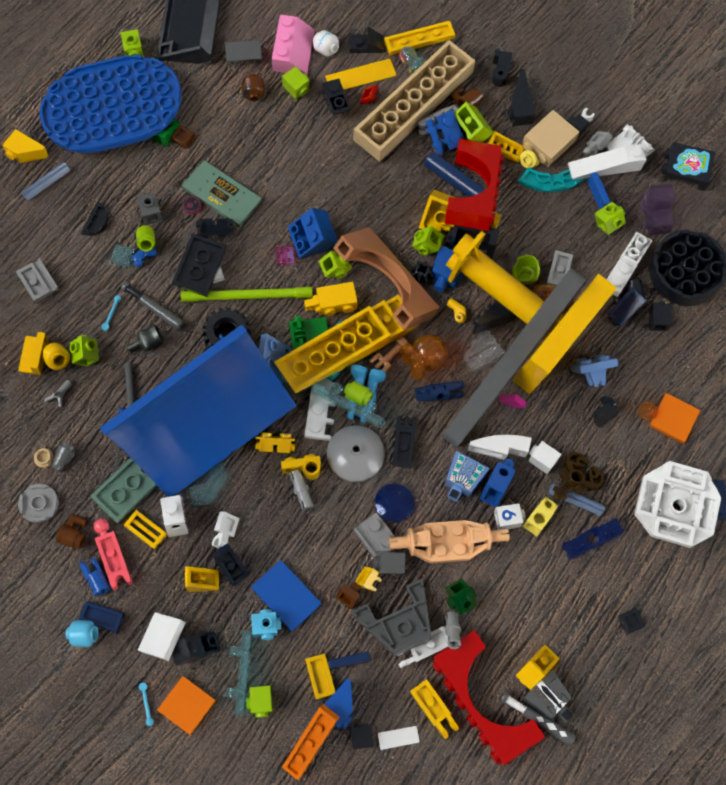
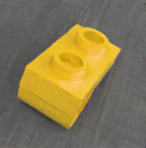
[281,454,321,480]

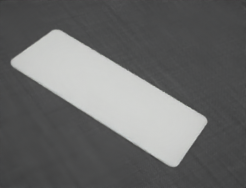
[378,726,419,750]

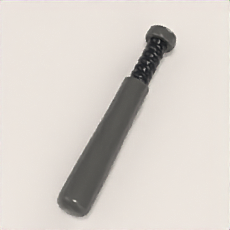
[121,281,185,330]

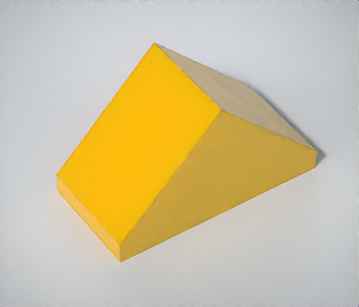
[185,566,219,592]

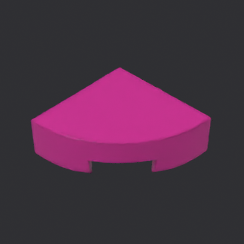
[499,394,526,408]

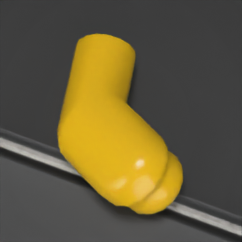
[447,298,467,323]

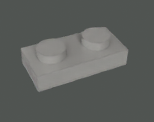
[546,250,573,288]

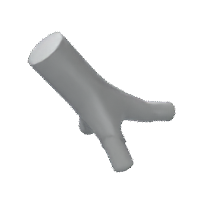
[44,380,72,407]

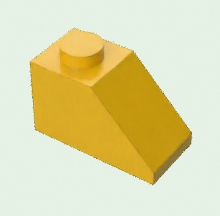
[2,129,48,163]
[516,645,560,690]

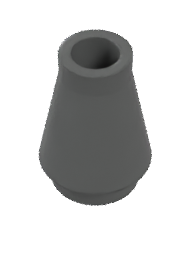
[51,441,76,472]

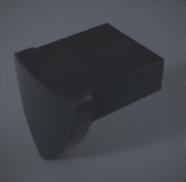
[593,396,618,428]

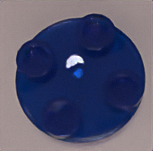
[375,483,414,523]

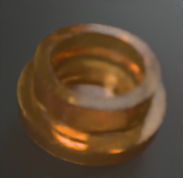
[638,402,658,421]

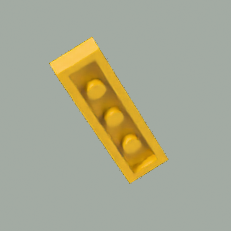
[384,21,455,56]

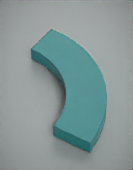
[518,167,587,192]

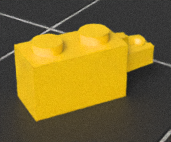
[304,282,358,316]

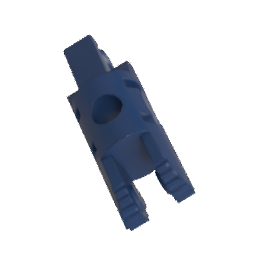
[415,381,464,401]

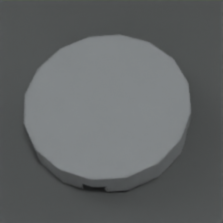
[18,484,59,523]

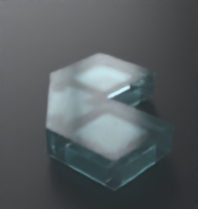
[189,460,228,507]

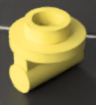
[520,150,540,168]

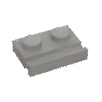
[16,258,59,303]
[353,513,395,558]

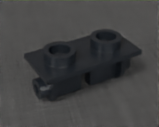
[196,217,234,238]

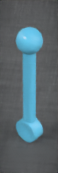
[102,295,121,331]
[139,683,154,726]

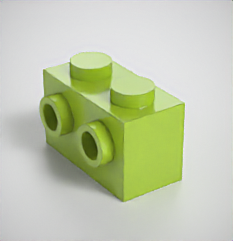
[454,102,494,143]

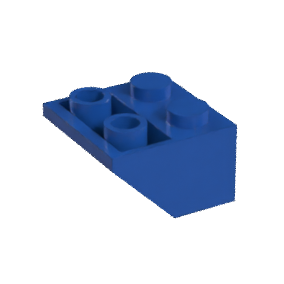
[288,208,338,259]

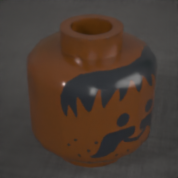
[241,74,265,102]

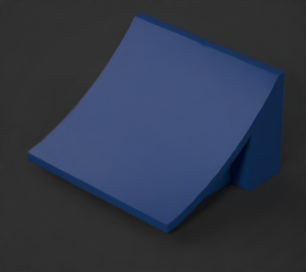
[100,325,297,497]

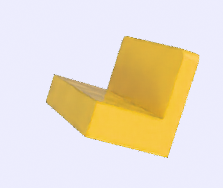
[18,332,49,375]

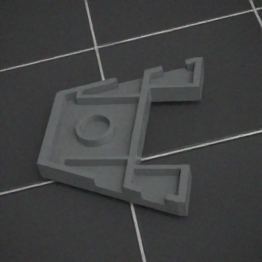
[351,579,432,657]

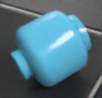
[66,620,98,648]

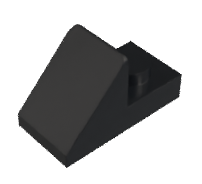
[349,27,384,53]
[212,543,249,586]

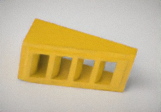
[486,131,524,162]

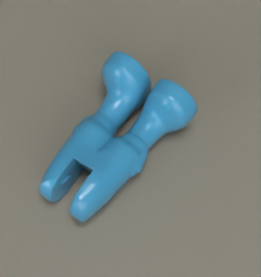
[348,365,386,423]

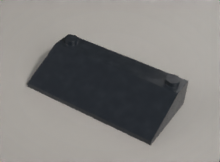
[156,0,221,63]

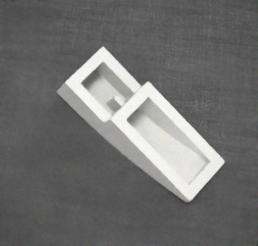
[468,435,532,460]

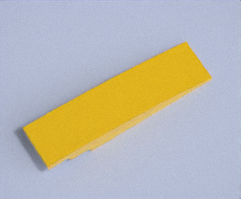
[274,294,420,393]

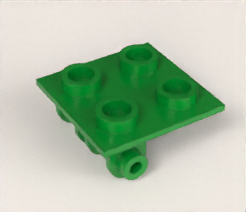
[289,316,328,351]

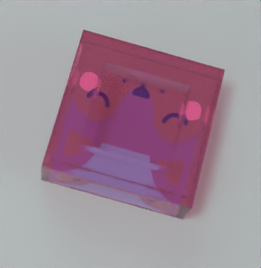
[274,244,295,266]

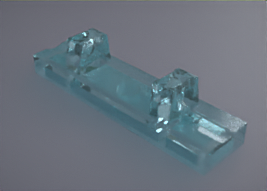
[312,382,386,429]
[225,630,252,716]

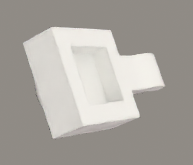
[212,511,240,548]

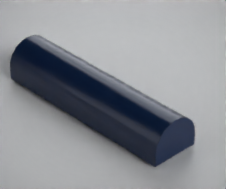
[424,152,485,197]

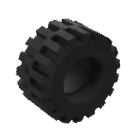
[202,307,251,349]

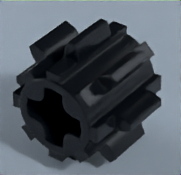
[411,261,434,284]

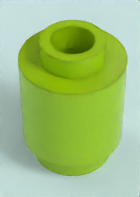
[136,226,155,252]
[344,381,374,407]

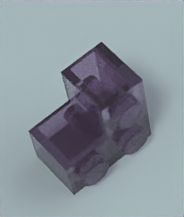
[641,184,676,235]

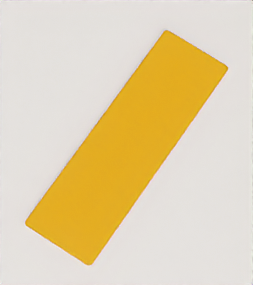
[325,59,396,90]

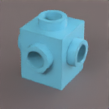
[251,609,281,640]

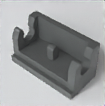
[225,40,262,64]

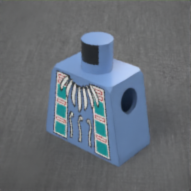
[445,451,489,502]

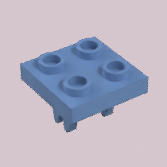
[258,334,292,384]
[569,354,618,387]

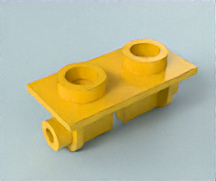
[255,432,296,453]

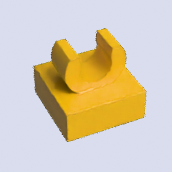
[355,567,382,591]

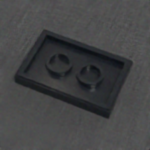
[172,233,227,297]

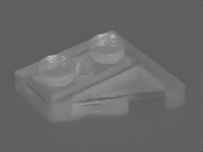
[463,330,505,374]

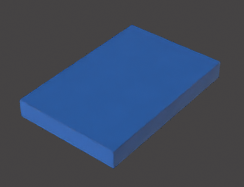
[251,560,322,632]

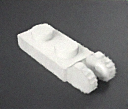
[395,626,448,668]

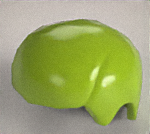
[512,255,540,285]

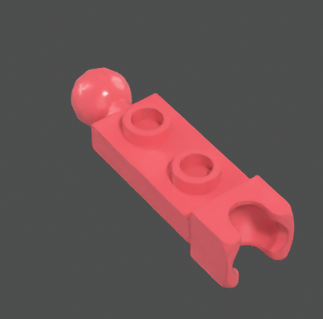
[93,519,133,591]

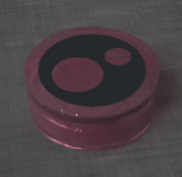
[183,196,201,215]

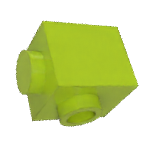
[120,29,144,57]
[282,66,310,99]
[246,686,273,718]

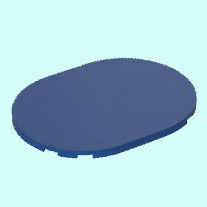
[40,55,182,153]

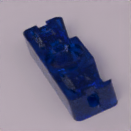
[562,518,623,560]

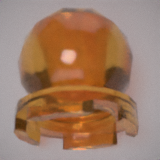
[399,334,448,380]

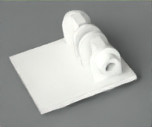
[606,124,655,157]

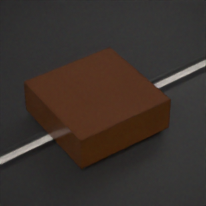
[170,125,195,149]

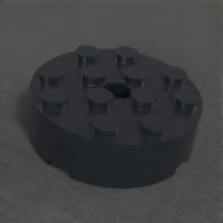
[649,230,726,306]

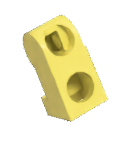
[522,497,558,537]

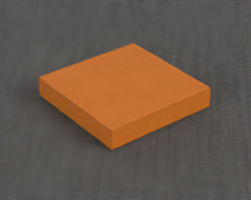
[649,393,700,444]
[157,676,216,736]

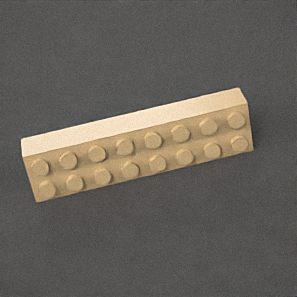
[353,40,475,162]

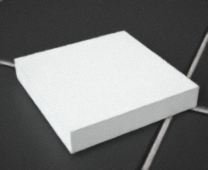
[138,612,186,661]

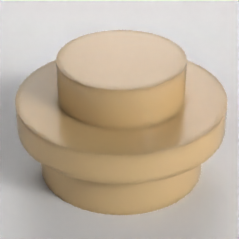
[34,448,54,468]

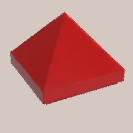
[360,84,378,104]

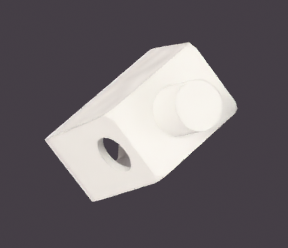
[160,495,189,538]

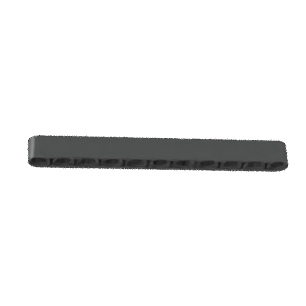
[442,268,587,448]

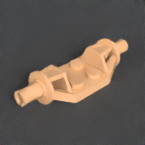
[389,520,509,564]

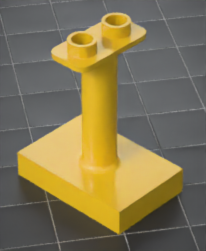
[446,231,617,394]

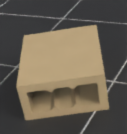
[522,110,579,167]

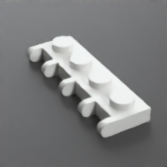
[305,378,339,441]

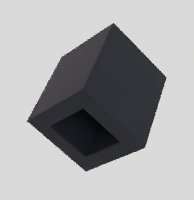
[649,301,672,331]

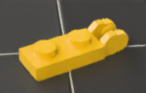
[410,679,459,739]

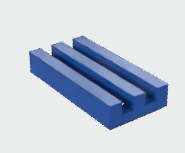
[587,172,611,209]

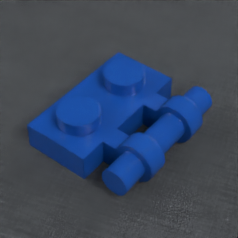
[425,110,464,155]

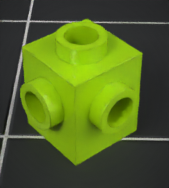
[594,202,626,235]
[412,226,444,256]
[319,251,352,279]
[70,335,99,367]

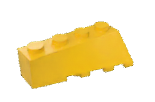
[419,190,502,231]

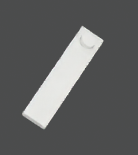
[568,144,647,180]

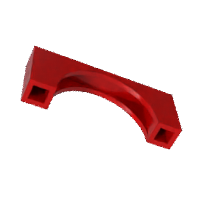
[444,138,504,231]
[432,630,545,766]

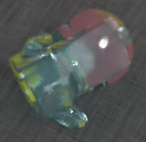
[399,46,426,74]

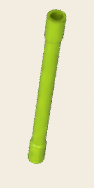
[181,287,312,302]

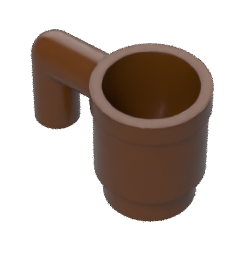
[450,86,484,107]
[56,514,88,549]

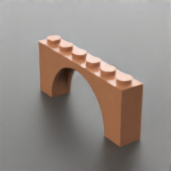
[334,227,440,330]

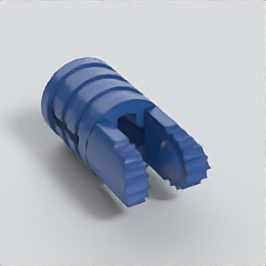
[79,557,111,597]

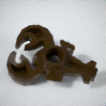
[552,452,604,501]

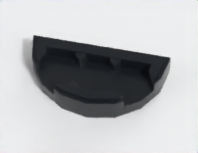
[82,201,109,236]

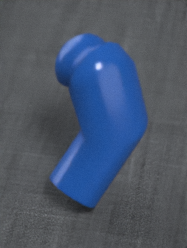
[132,247,157,267]

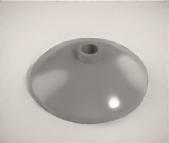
[327,425,385,482]

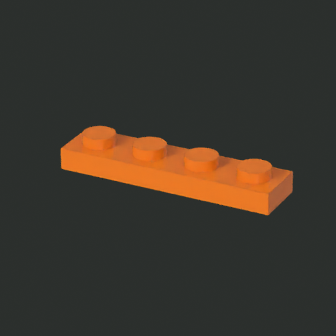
[282,704,340,780]

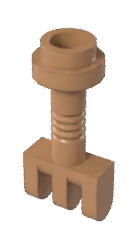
[369,337,410,373]

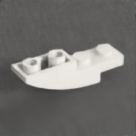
[606,232,653,297]

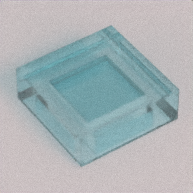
[110,245,134,268]

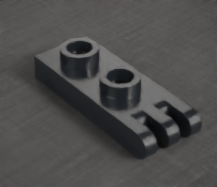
[392,416,417,469]

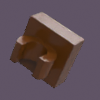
[336,582,361,610]

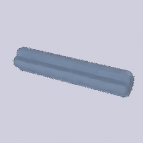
[22,162,70,200]
[549,484,605,516]

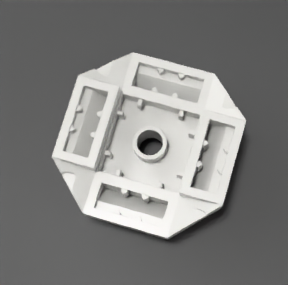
[634,461,721,548]

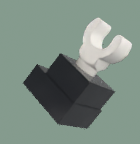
[567,108,595,139]

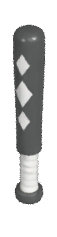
[500,691,576,746]

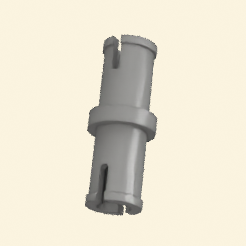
[289,469,314,510]
[445,611,461,649]

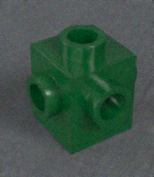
[444,578,477,615]

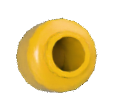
[42,342,70,370]

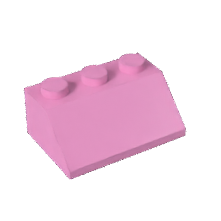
[272,15,315,75]

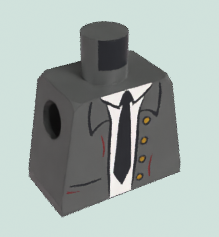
[522,670,573,722]

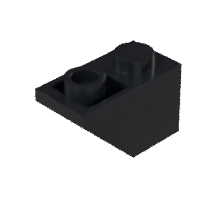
[322,78,350,116]
[172,631,221,666]

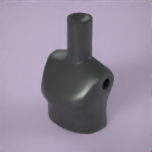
[127,324,164,352]

